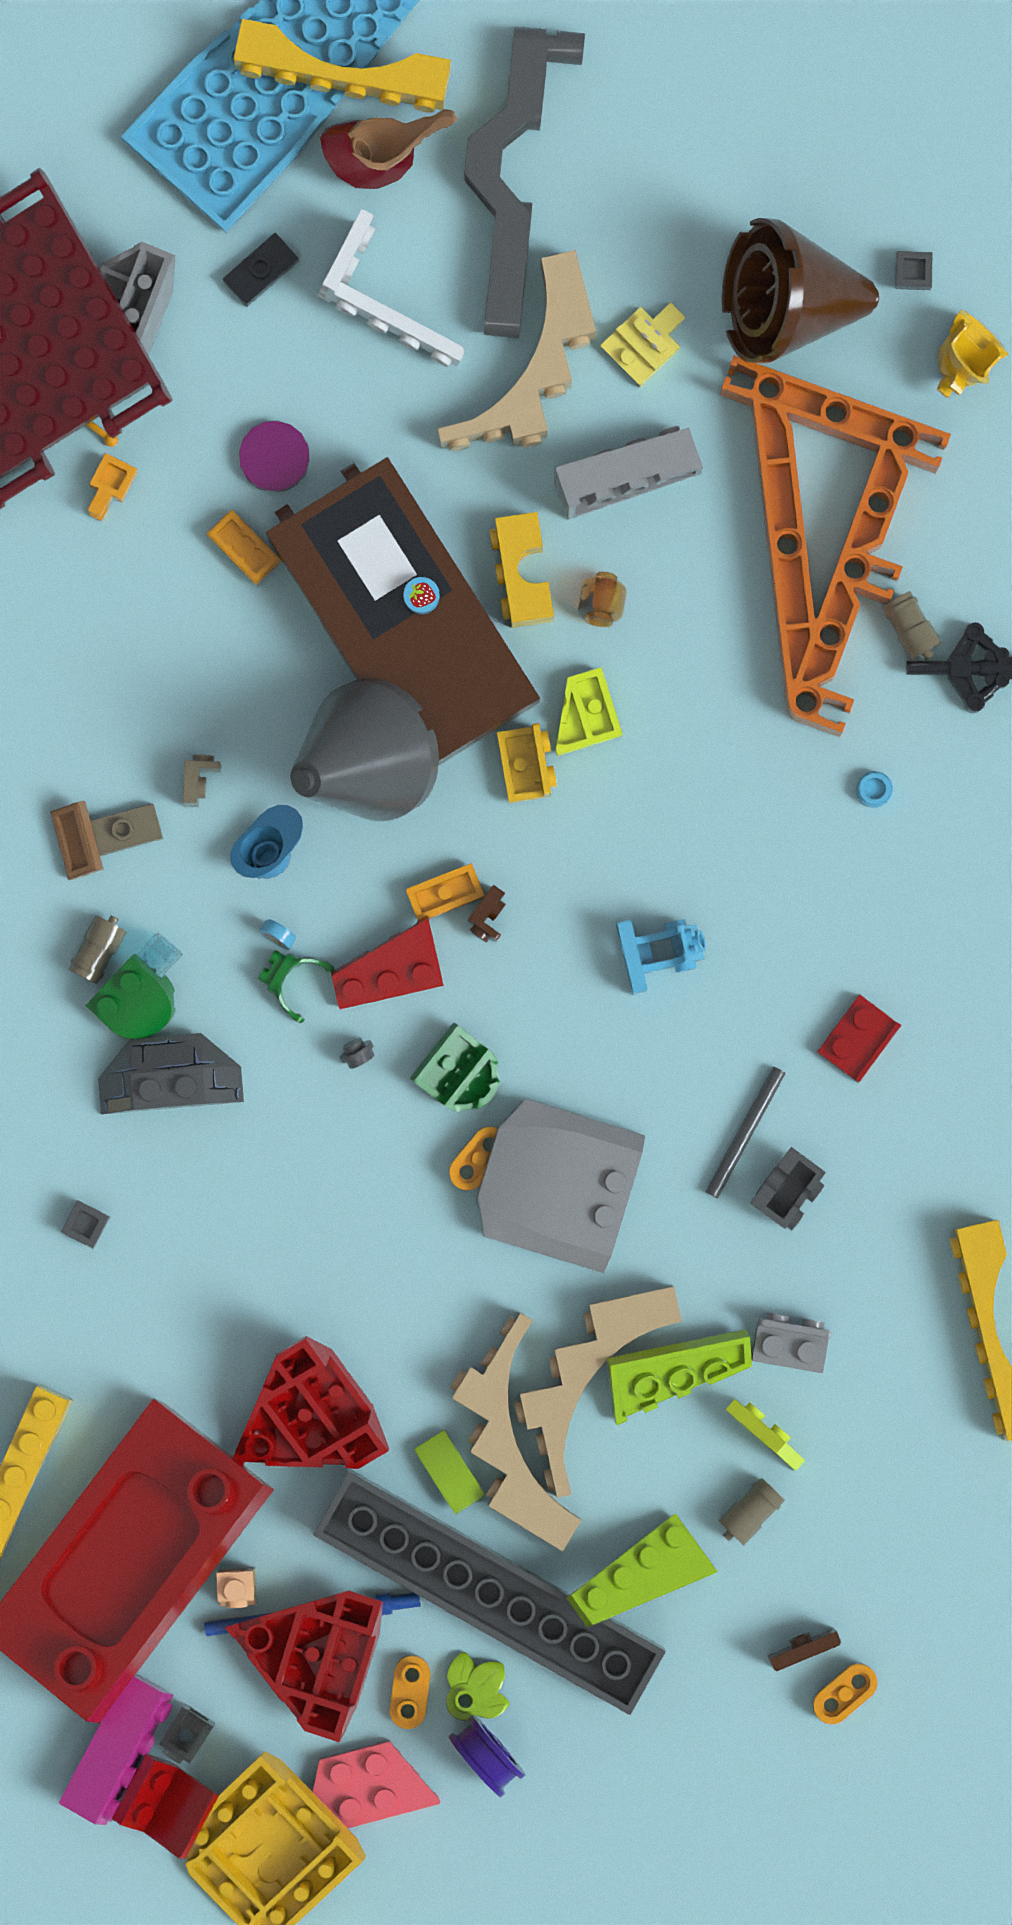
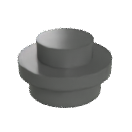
[340,1038,375,1069]

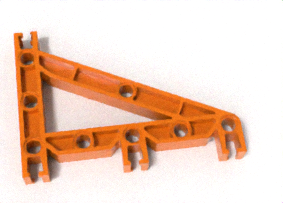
[720,355,951,737]

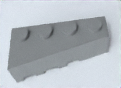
[554,426,703,520]

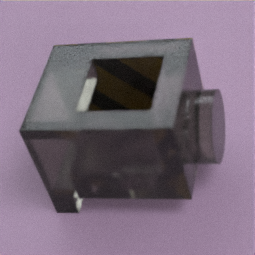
[159,1703,215,1764]

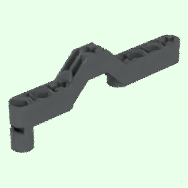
[464,26,585,338]

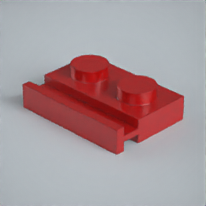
[817,995,901,1083]

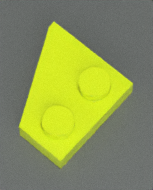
[556,667,623,757]
[726,1399,805,1471]

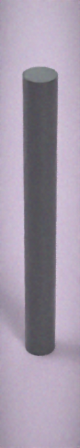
[705,1066,786,1199]

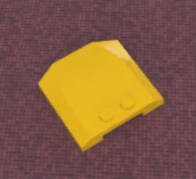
[185,1751,366,1925]

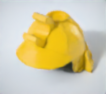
[937,310,1009,398]

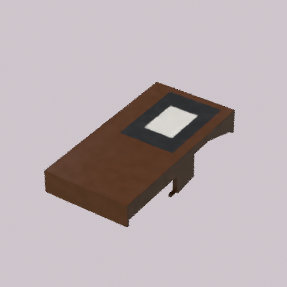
[266,457,540,765]

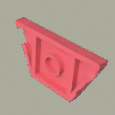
[313,1740,440,1828]

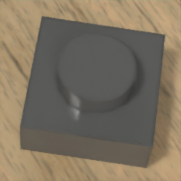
[895,251,933,290]
[61,1200,110,1249]

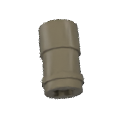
[883,591,942,661]
[69,915,127,984]
[718,1478,785,1546]

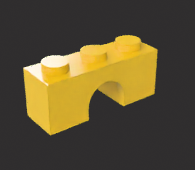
[489,512,554,628]

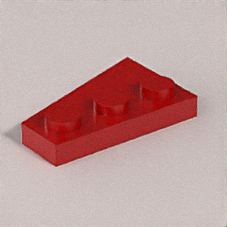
[331,915,444,1010]

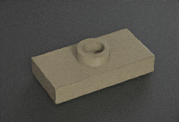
[91,804,163,856]

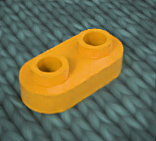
[448,1127,497,1190]
[390,1655,431,1729]
[813,1663,877,1724]

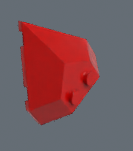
[233,1336,389,1469]
[225,1590,383,1742]

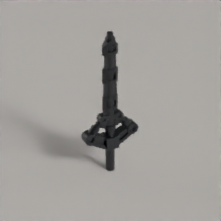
[906,622,1012,714]

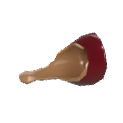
[320,109,457,189]

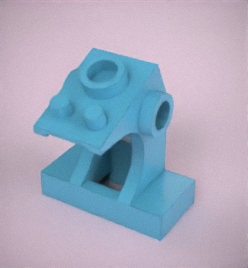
[616,919,706,995]

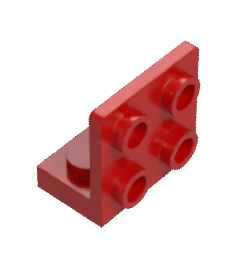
[112,1754,218,1859]

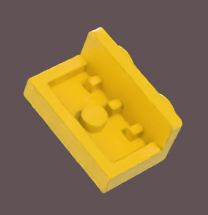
[497,723,557,804]

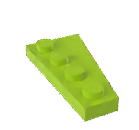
[607,1329,752,1426]
[566,1513,718,1628]

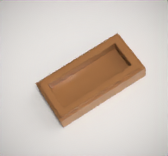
[50,801,104,880]

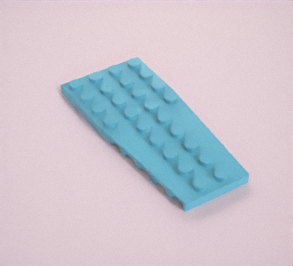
[121,0,419,233]

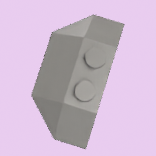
[100,242,175,355]

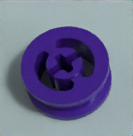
[448,1714,526,1797]

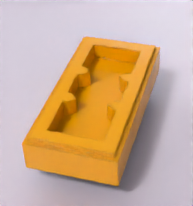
[206,509,282,586]

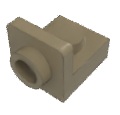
[183,755,222,807]

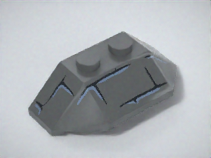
[98,1033,244,1115]

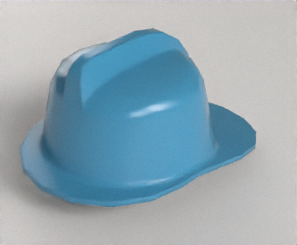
[230,805,303,879]

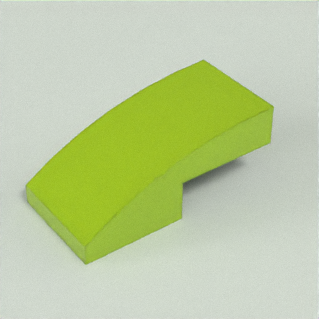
[414,1430,486,1515]

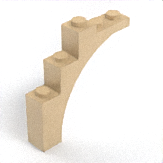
[437,250,596,451]
[514,1286,682,1498]
[450,1313,581,1552]

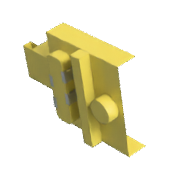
[600,302,685,388]

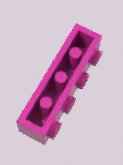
[58,1674,174,1825]

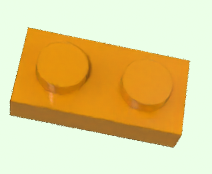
[405,863,485,921]

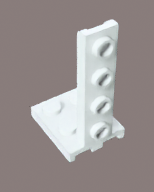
[318,209,464,367]

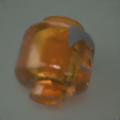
[578,572,627,627]

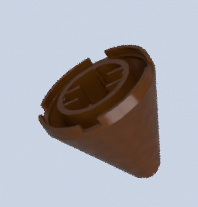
[722,218,879,363]

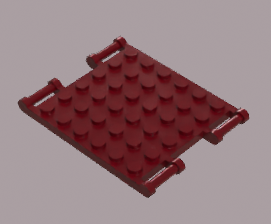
[0,168,173,509]

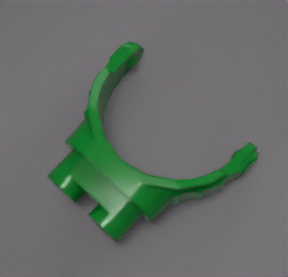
[258,950,335,1023]

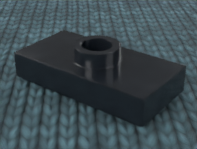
[223,232,299,307]

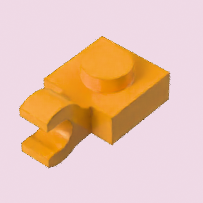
[88,453,138,522]

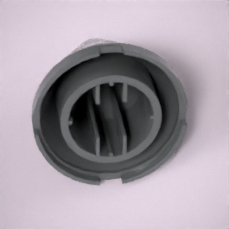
[290,678,439,821]

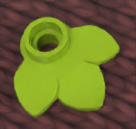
[446,1652,510,1721]

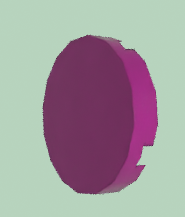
[239,421,310,492]

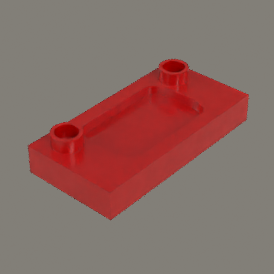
[0,1398,274,1724]

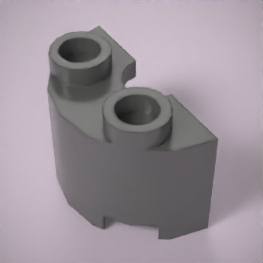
[750,1147,826,1231]

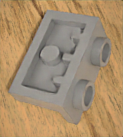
[752,1313,831,1373]

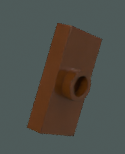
[767,1628,841,1671]

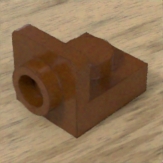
[468,885,506,943]

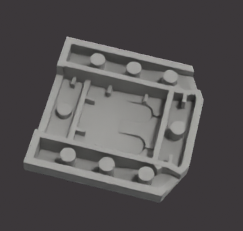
[476,1099,645,1273]

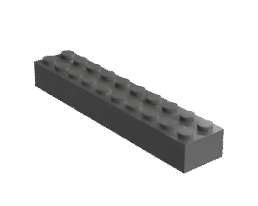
[313,1469,666,1715]

